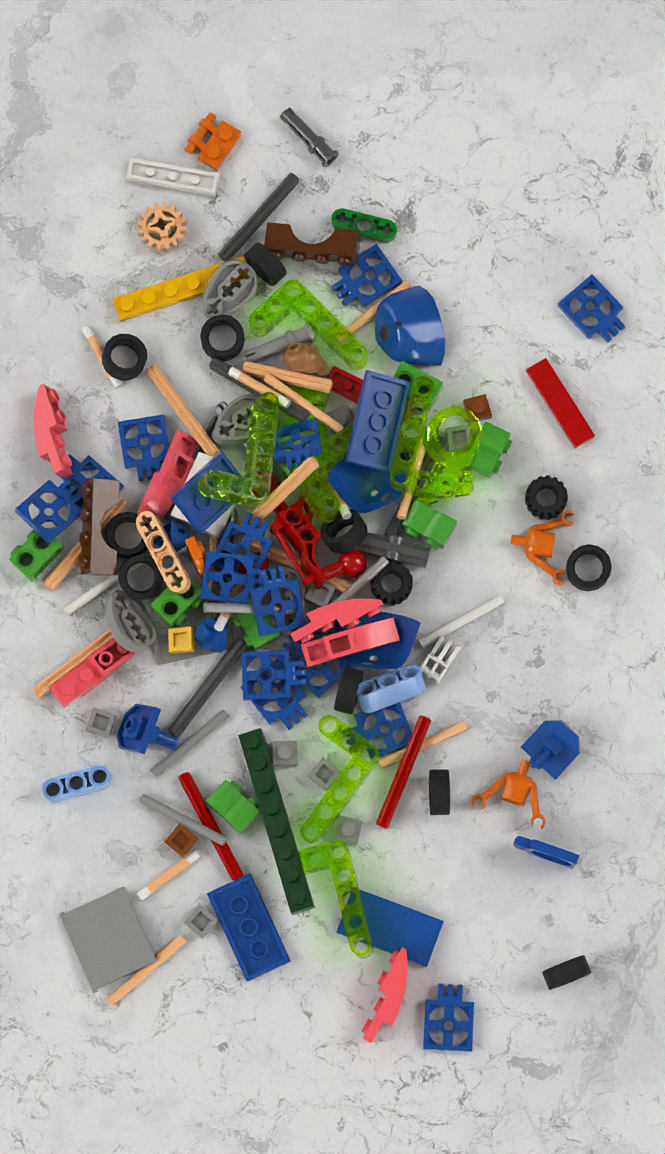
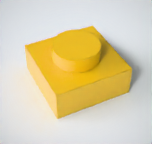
[168,626,194,654]

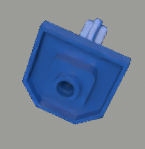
[117,704,179,754]
[521,720,580,780]

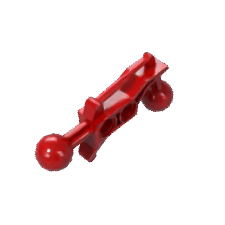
[248,470,367,590]

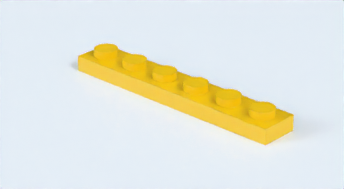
[112,256,249,322]

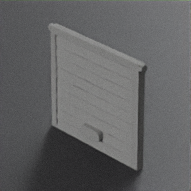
[142,586,235,665]
[60,887,157,993]

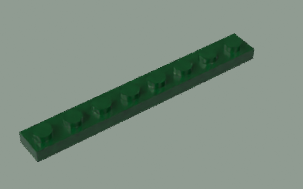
[238,728,315,915]

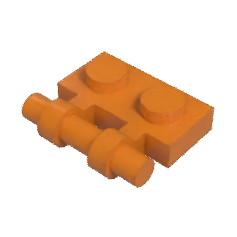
[184,112,242,171]

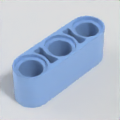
[357,664,426,713]
[42,765,112,803]

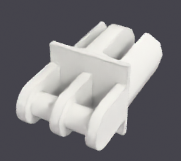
[420,635,462,685]

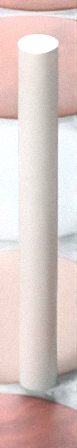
[63,554,143,616]
[418,595,505,648]

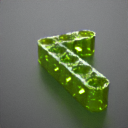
[248,279,368,370]
[390,376,457,503]
[197,392,279,507]
[289,422,354,523]
[300,715,380,844]
[298,840,374,959]

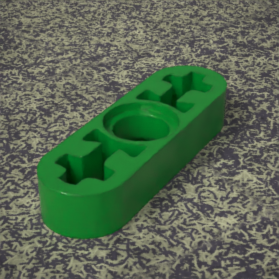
[331,208,397,243]

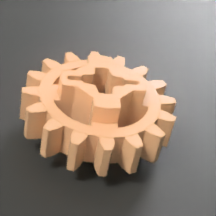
[137,202,187,253]

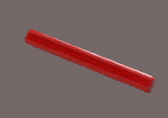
[376,715,431,828]
[178,772,243,881]

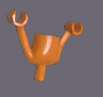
[510,510,575,586]
[471,759,546,829]

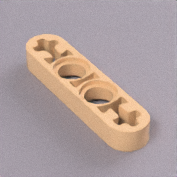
[136,511,191,594]

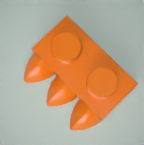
[185,536,206,581]

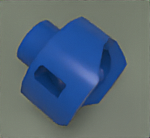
[154,519,190,552]
[195,618,228,653]

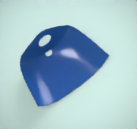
[375,286,445,365]
[327,446,408,513]
[335,612,421,669]

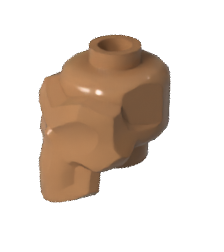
[283,342,330,377]

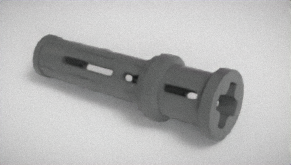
[280,107,339,167]

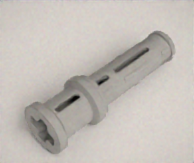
[244,323,316,363]

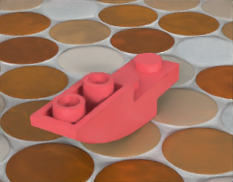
[34,384,73,479]
[137,430,198,522]
[290,599,384,644]
[301,618,400,668]
[49,639,137,708]
[361,947,408,1043]

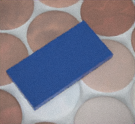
[345,370,411,474]
[207,873,291,982]
[336,887,444,967]

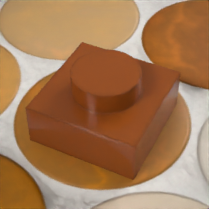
[463,394,492,424]
[164,823,198,858]

